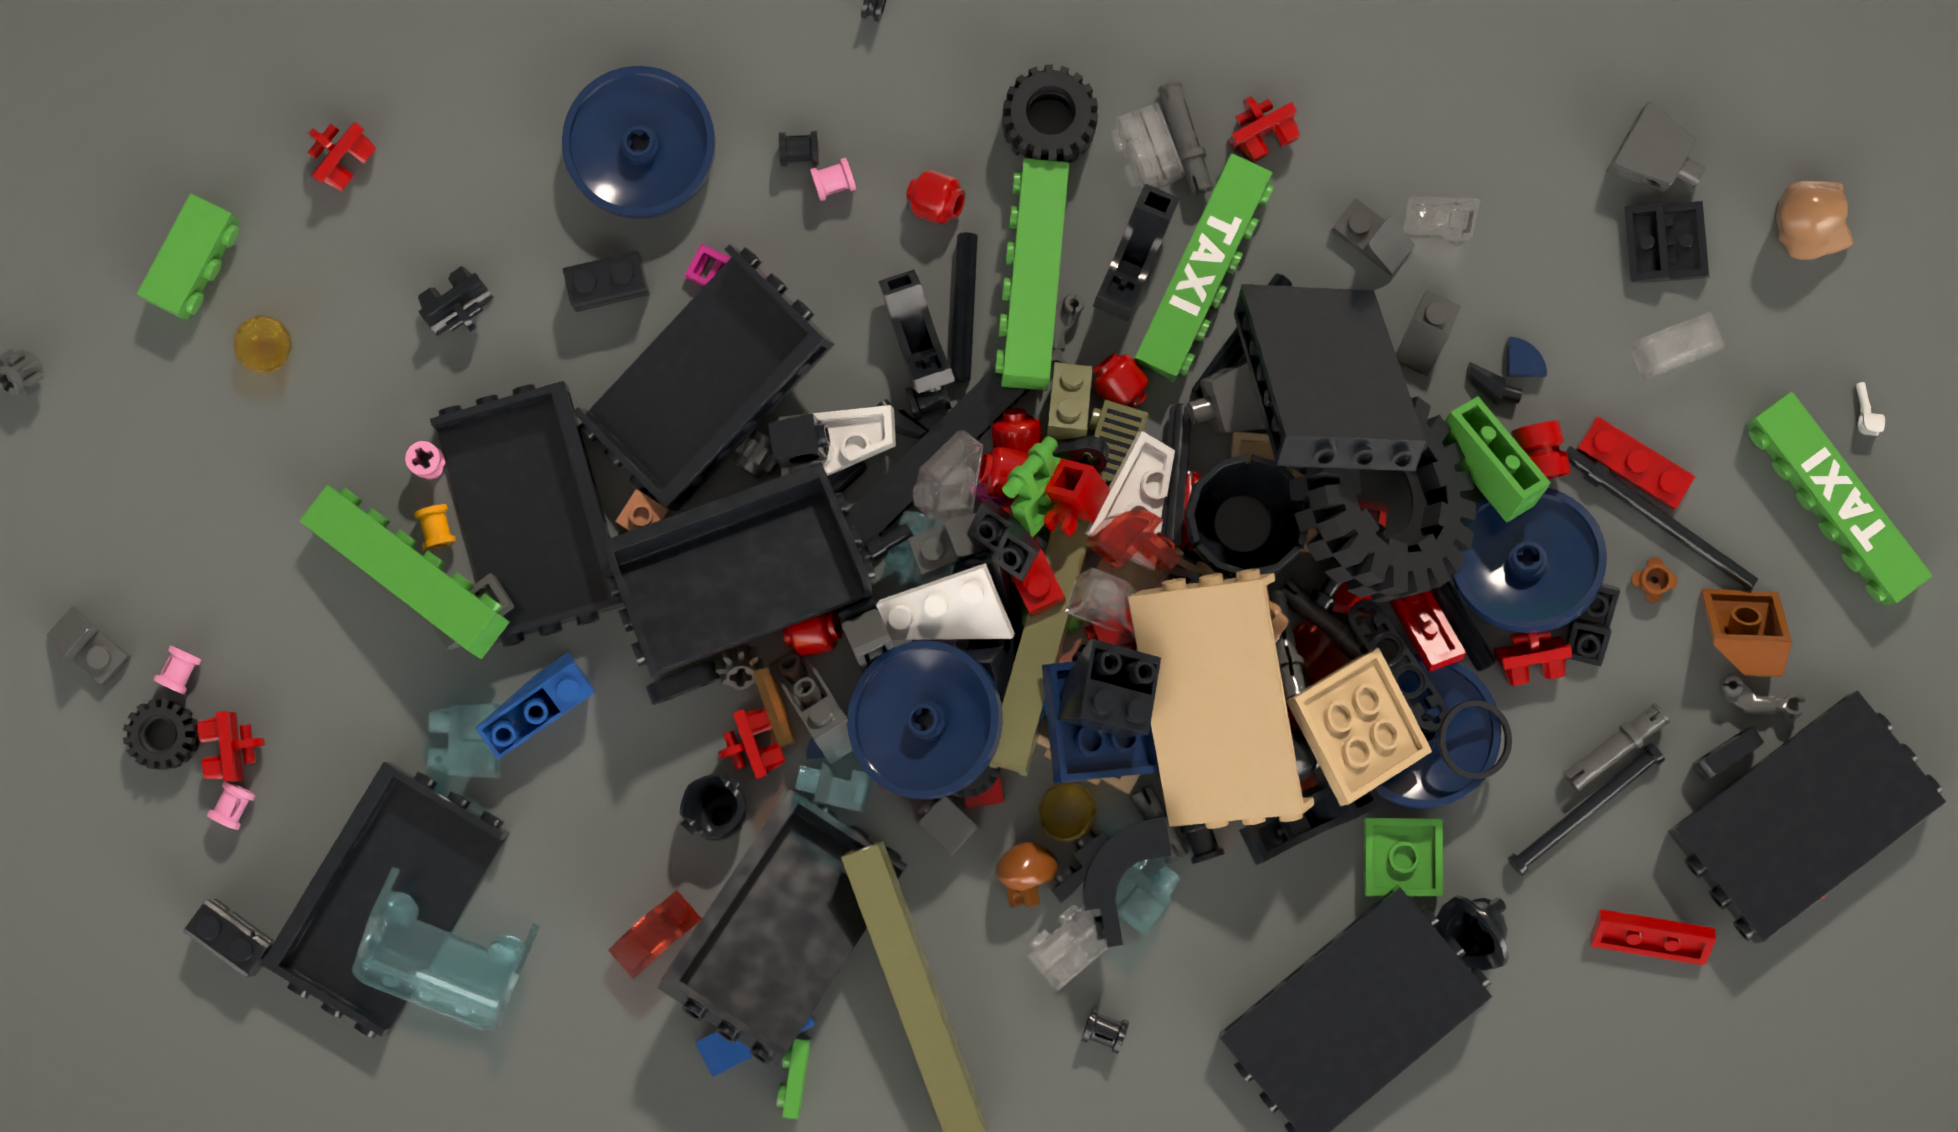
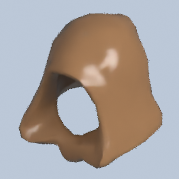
[1775,181,1854,260]

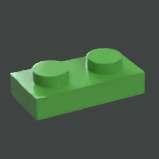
[776,1036,811,1120]

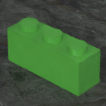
[137,193,240,321]
[1442,396,1551,523]

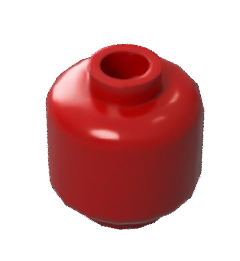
[906,170,965,225]
[1092,353,1149,408]
[991,408,1042,453]
[978,447,1038,501]
[782,610,842,657]

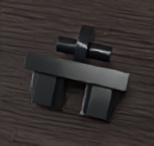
[418,266,494,336]

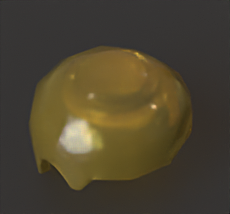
[233,315,293,373]
[1038,783,1097,842]

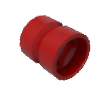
[1510,420,1571,480]

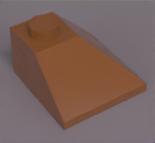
[1700,589,1792,677]

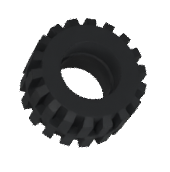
[1002,64,1098,163]

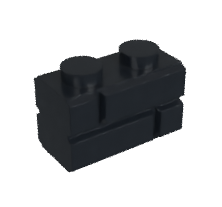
[563,251,650,312]
[183,899,275,977]

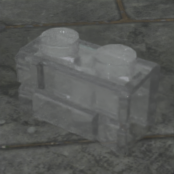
[1110,103,1185,193]
[1630,312,1724,381]
[1026,903,1109,992]

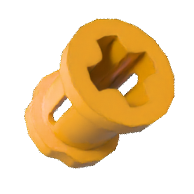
[413,504,457,551]

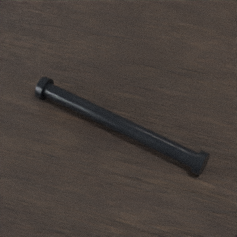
[1508,743,1665,876]

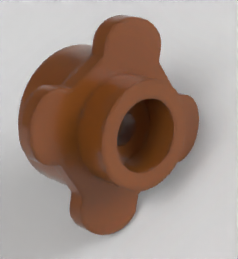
[1631,557,1678,603]

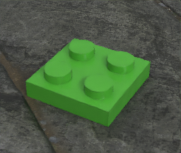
[1363,818,1443,897]

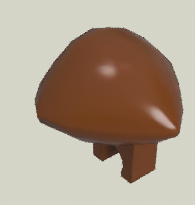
[995,842,1059,907]

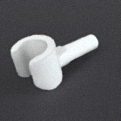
[1855,382,1885,436]

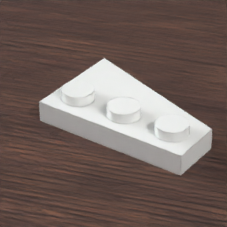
[779,405,896,476]
[1085,431,1175,571]
[876,563,1015,640]

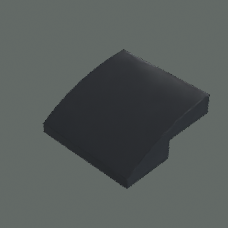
[1624,201,1710,282]

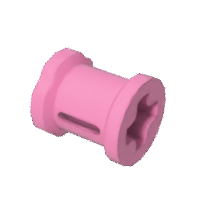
[810,157,856,202]
[405,441,446,480]
[153,645,202,695]
[207,781,256,830]

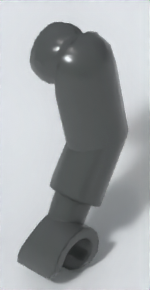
[1051,294,1084,364]
[1720,675,1806,719]

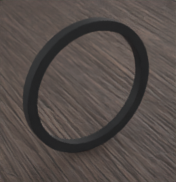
[1438,700,1512,779]

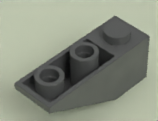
[768,649,853,764]

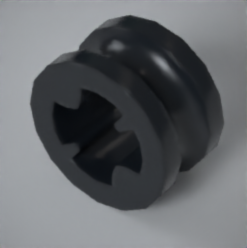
[861,0,887,23]

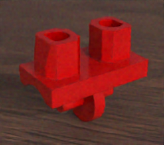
[1228,96,1300,163]
[307,122,376,191]
[1493,630,1572,686]
[718,709,786,780]
[197,710,265,782]

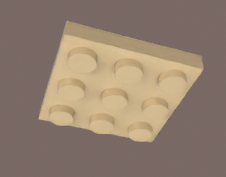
[1286,648,1432,806]

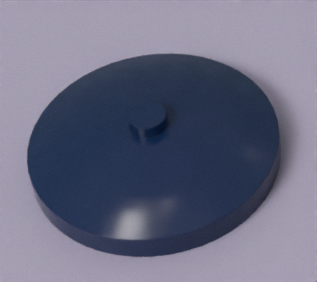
[562,66,716,219]
[1451,488,1607,633]
[847,641,1003,799]
[1375,654,1501,809]

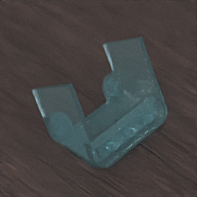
[352,867,540,1031]

